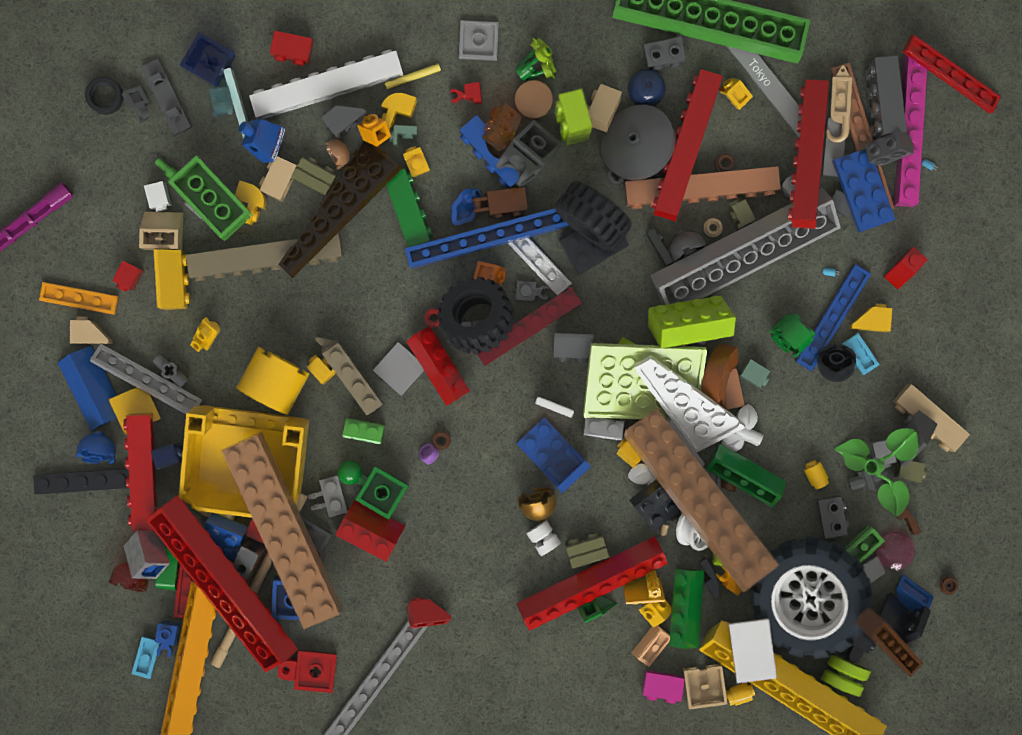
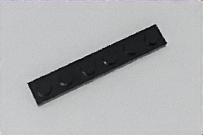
[33,469,129,494]

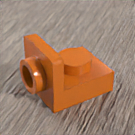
[473,261,506,286]

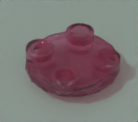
[877,532,915,570]

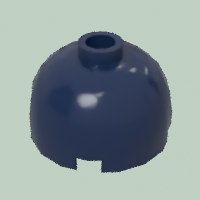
[627,69,666,107]

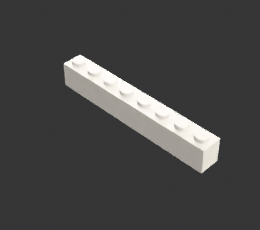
[249,50,404,119]

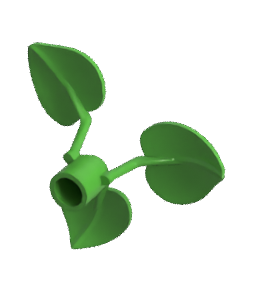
[835,428,918,517]

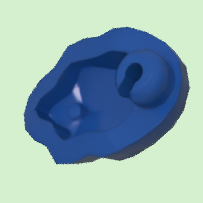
[450,188,481,226]

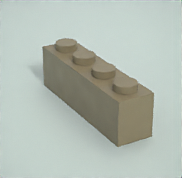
[321,339,383,415]

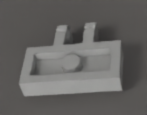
[307,475,348,517]

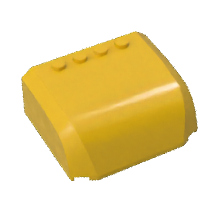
[179,405,309,518]

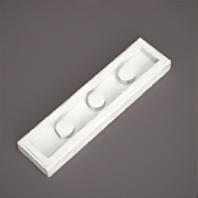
[508,238,572,296]

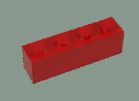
[406,326,470,406]

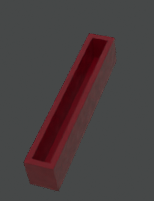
[477,287,582,366]

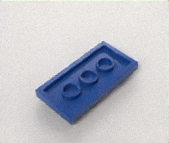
[832,149,896,233]

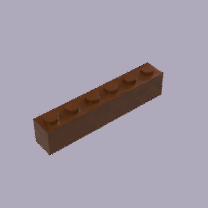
[855,607,923,677]

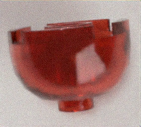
[108,562,149,592]

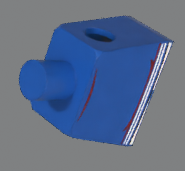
[238,119,286,163]

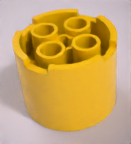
[236,346,310,415]

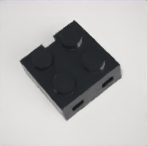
[629,479,681,532]

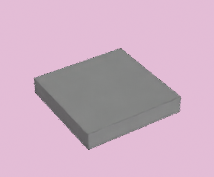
[459,20,499,61]
[373,342,424,396]

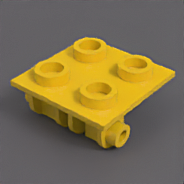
[623,570,665,604]

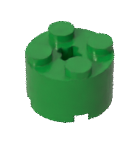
[769,313,815,358]

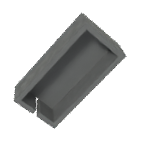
[864,56,907,141]

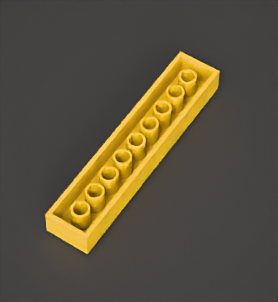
[699,621,887,735]

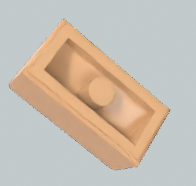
[631,625,670,667]

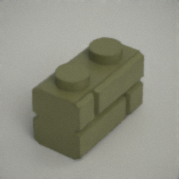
[292,157,338,196]
[565,532,609,569]

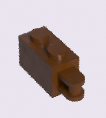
[471,187,528,219]

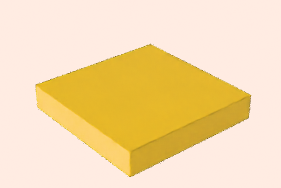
[109,387,161,435]

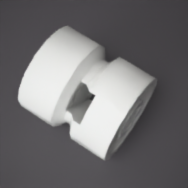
[526,520,561,556]

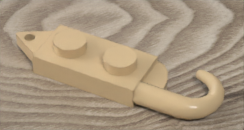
[826,65,852,143]

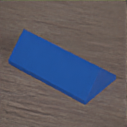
[58,346,117,431]

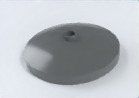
[601,105,676,180]

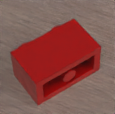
[270,31,314,66]

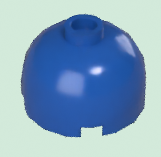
[76,431,116,464]

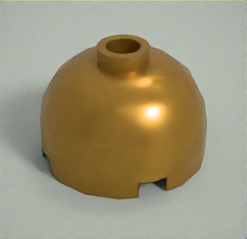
[517,487,557,522]

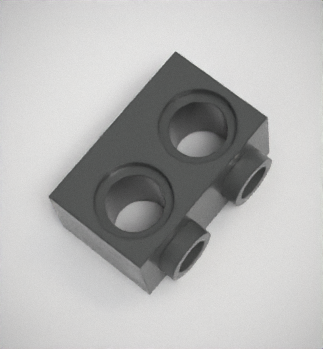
[865,131,914,166]

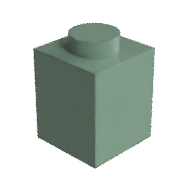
[738,359,770,388]

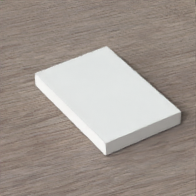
[729,618,776,683]

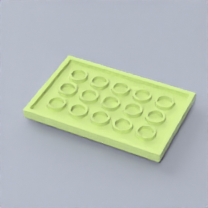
[583,343,707,419]

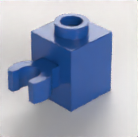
[155,620,181,657]

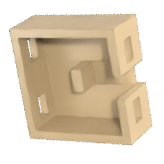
[682,663,727,710]

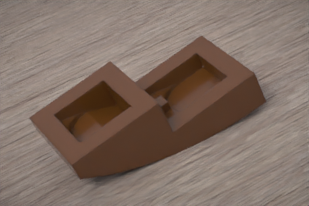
[896,509,922,535]

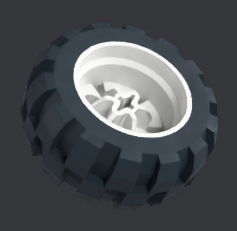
[750,536,873,659]

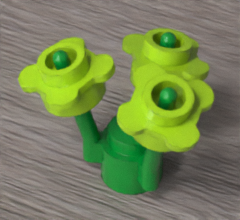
[515,37,557,81]

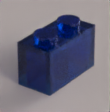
[151,443,183,470]

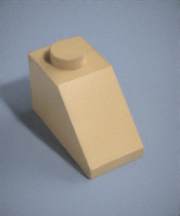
[70,317,113,344]

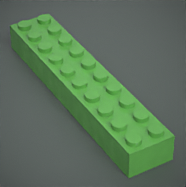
[612,0,810,64]

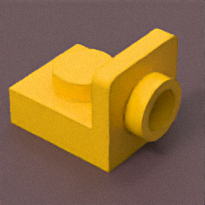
[719,78,753,110]
[403,146,430,178]

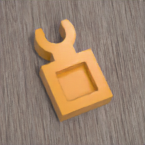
[716,566,742,596]

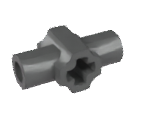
[153,353,190,388]
[847,468,889,491]

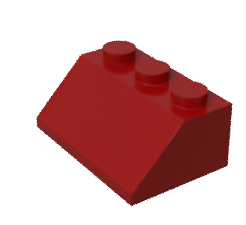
[335,500,405,562]

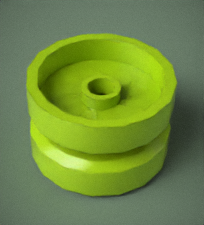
[821,654,871,697]

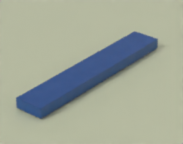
[795,264,872,371]

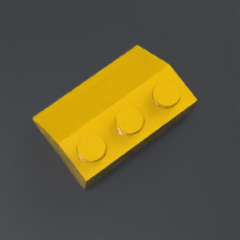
[154,249,191,310]

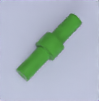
[155,158,178,179]

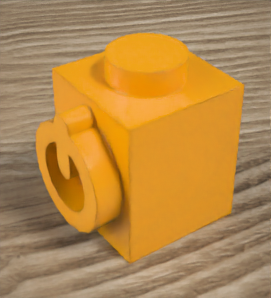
[357,114,391,146]

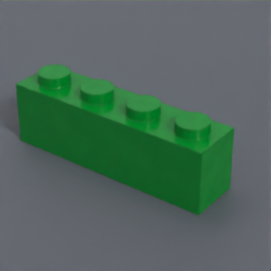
[386,168,433,248]
[706,444,787,508]
[669,568,704,649]

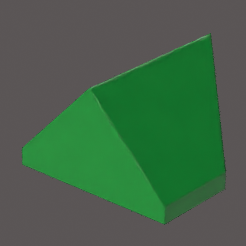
[578,595,618,623]

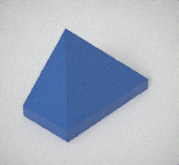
[896,574,934,610]

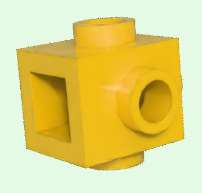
[639,600,672,628]

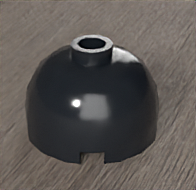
[817,344,856,382]

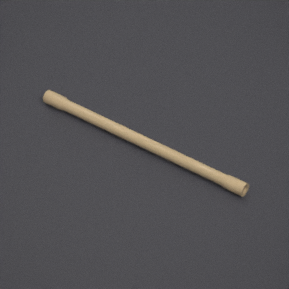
[210,493,308,668]

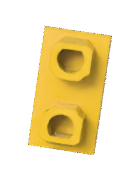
[190,317,220,352]

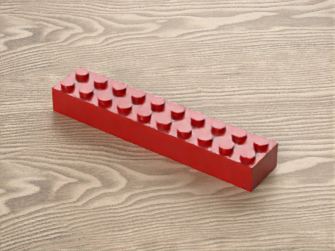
[146,495,298,673]

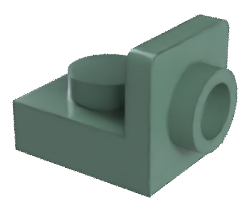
[390,125,418,147]

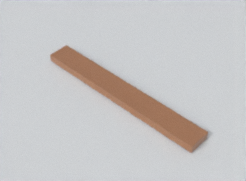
[831,63,894,209]

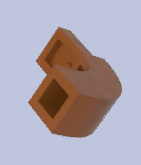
[701,343,738,410]

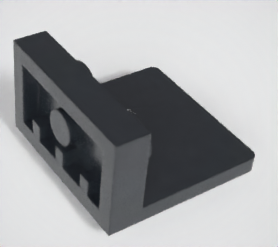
[879,593,931,644]

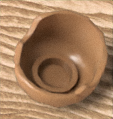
[325,139,350,170]

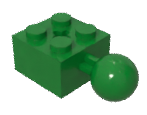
[337,460,409,520]

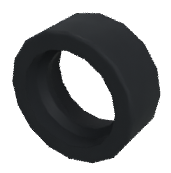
[85,76,124,115]

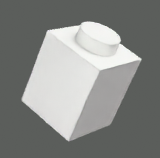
[144,181,172,212]

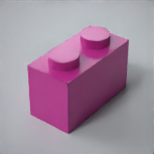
[642,670,685,704]

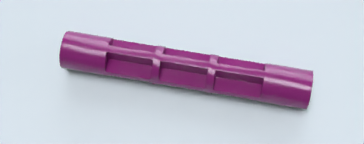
[0,182,74,252]

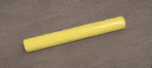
[385,63,441,90]

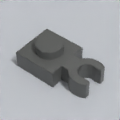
[516,281,549,302]

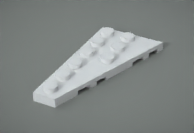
[634,356,746,453]

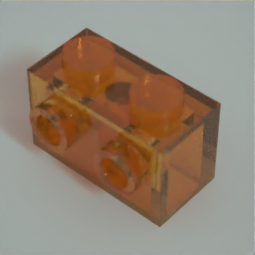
[482,103,522,151]

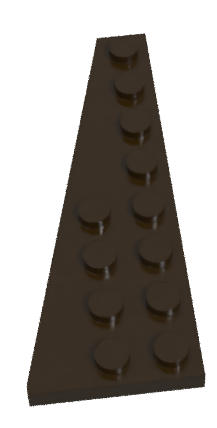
[278,141,402,278]

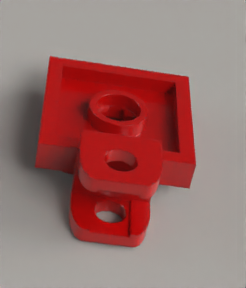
[278,650,337,693]

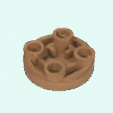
[515,80,553,119]

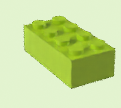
[554,89,592,145]
[648,296,736,349]

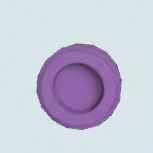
[418,443,439,465]

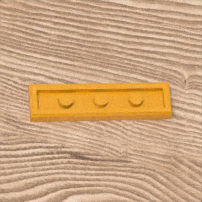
[39,282,119,315]

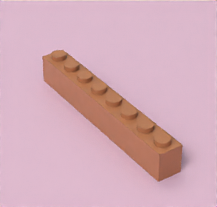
[624,166,781,209]

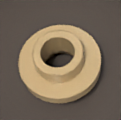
[703,218,723,237]

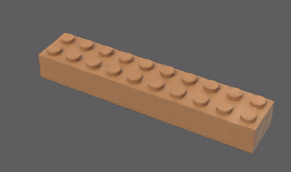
[624,408,778,592]
[222,432,343,629]

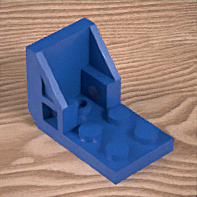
[516,418,591,493]

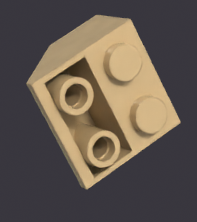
[139,212,183,250]

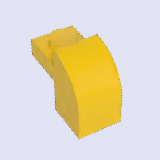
[381,93,417,131]
[235,180,266,226]

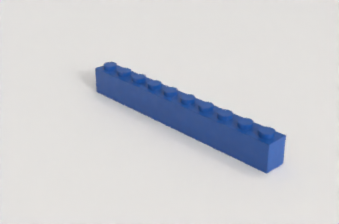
[405,208,570,269]

